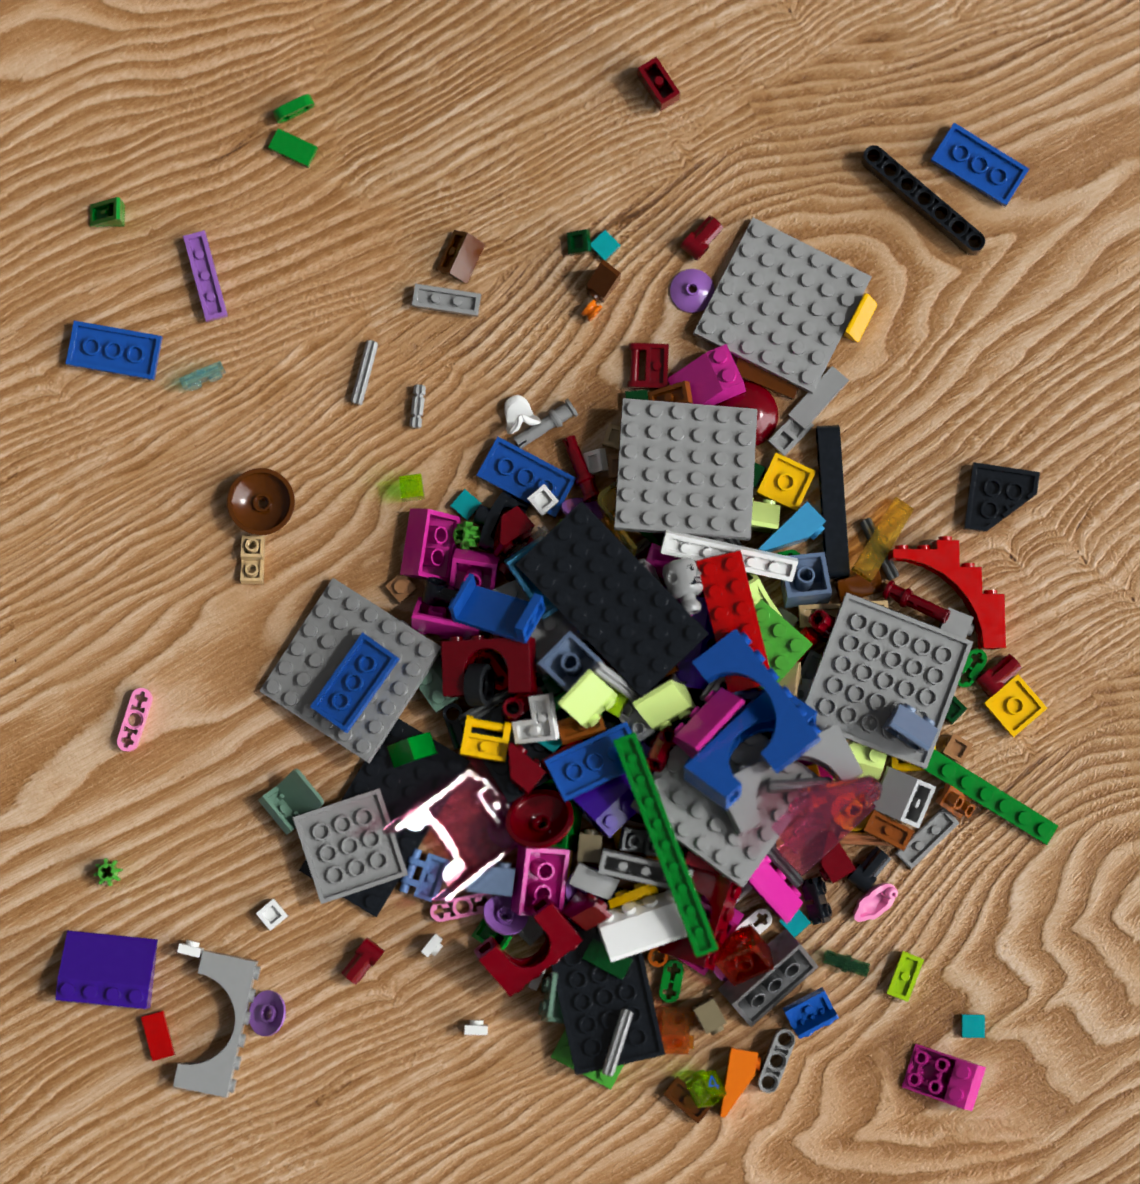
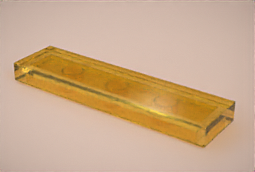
[851,497,914,582]

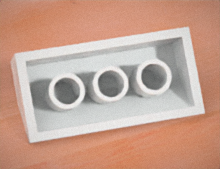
[597,889,688,962]

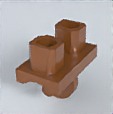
[935,783,976,819]

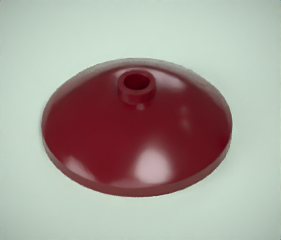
[715,382,778,447]
[506,789,574,849]

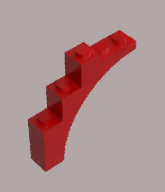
[888,536,1006,650]

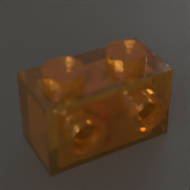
[661,1006,694,1054]

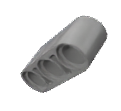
[757,1028,795,1093]

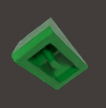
[90,197,125,227]
[387,732,437,768]
[471,917,513,950]

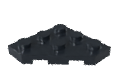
[963,462,1040,532]

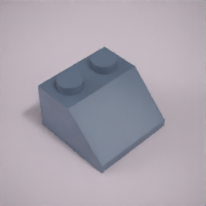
[781,552,832,608]
[538,631,604,693]
[882,703,939,753]
[466,861,516,897]

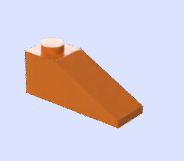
[719,1047,761,1118]

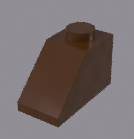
[586,260,621,303]

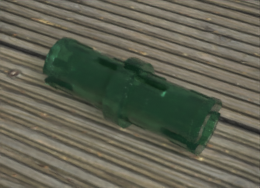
[822,949,870,977]

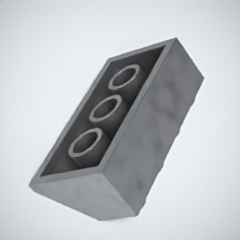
[718,929,819,1027]

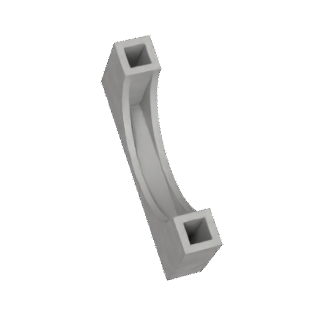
[726,724,863,836]
[173,950,261,1098]

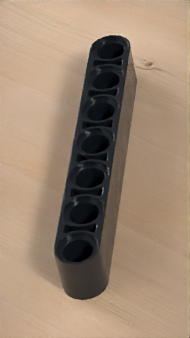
[862,145,985,256]
[816,425,850,579]

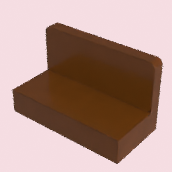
[436,230,485,283]

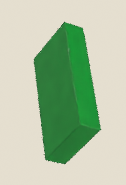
[268,128,318,168]

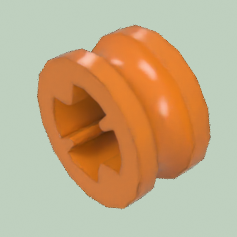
[581,299,603,322]
[648,947,668,967]

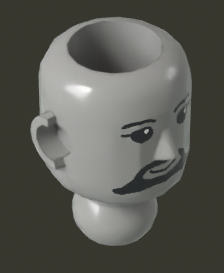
[662,558,703,615]

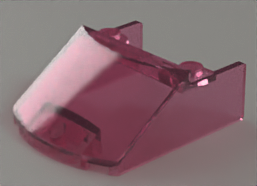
[382,769,518,904]
[771,776,882,876]

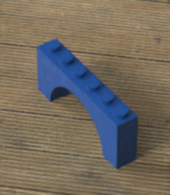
[692,629,821,774]
[684,686,817,811]

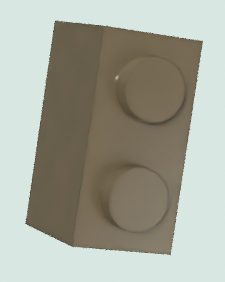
[577,829,602,863]
[692,996,727,1035]

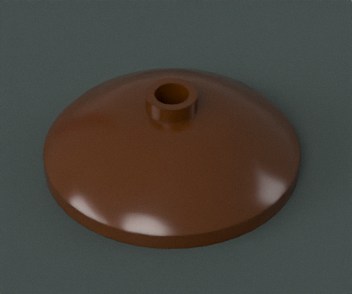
[227,468,295,536]

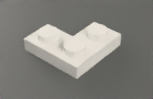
[512,693,560,744]

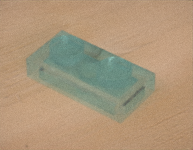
[179,361,226,391]

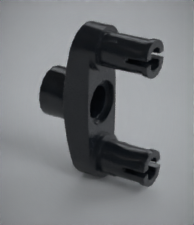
[473,491,530,557]

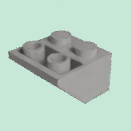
[870,766,936,829]

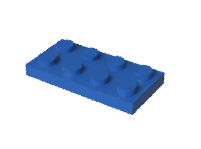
[930,123,1029,207]
[65,321,163,381]
[476,436,576,518]
[310,632,400,733]
[544,721,632,803]

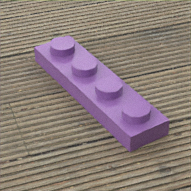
[183,230,228,322]

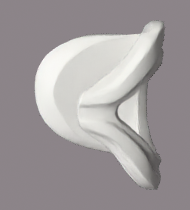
[504,395,541,434]

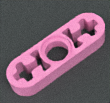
[117,688,153,752]
[430,893,493,922]

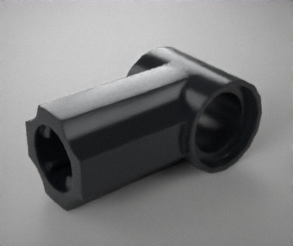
[422,577,459,607]
[443,703,464,749]
[847,846,891,894]

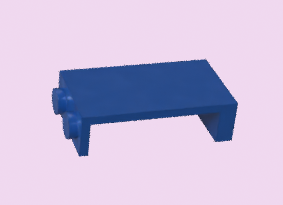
[449,573,546,644]

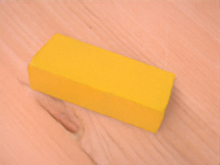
[843,293,877,343]

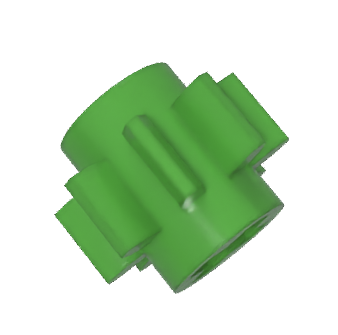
[453,521,481,550]
[93,858,123,886]

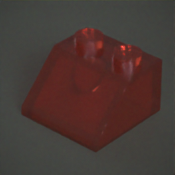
[714,924,775,986]

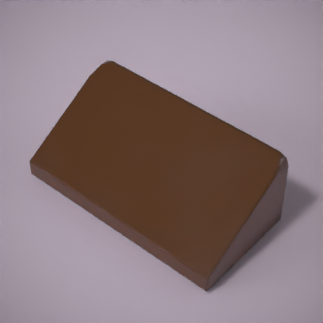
[834,568,884,603]

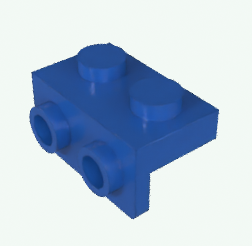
[782,987,839,1039]

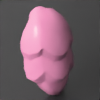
[853,883,898,922]

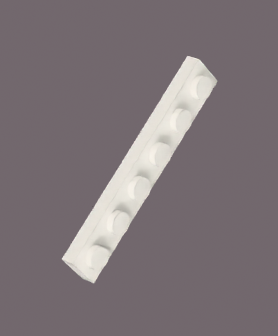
[660,530,798,582]

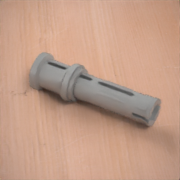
[513,399,578,449]

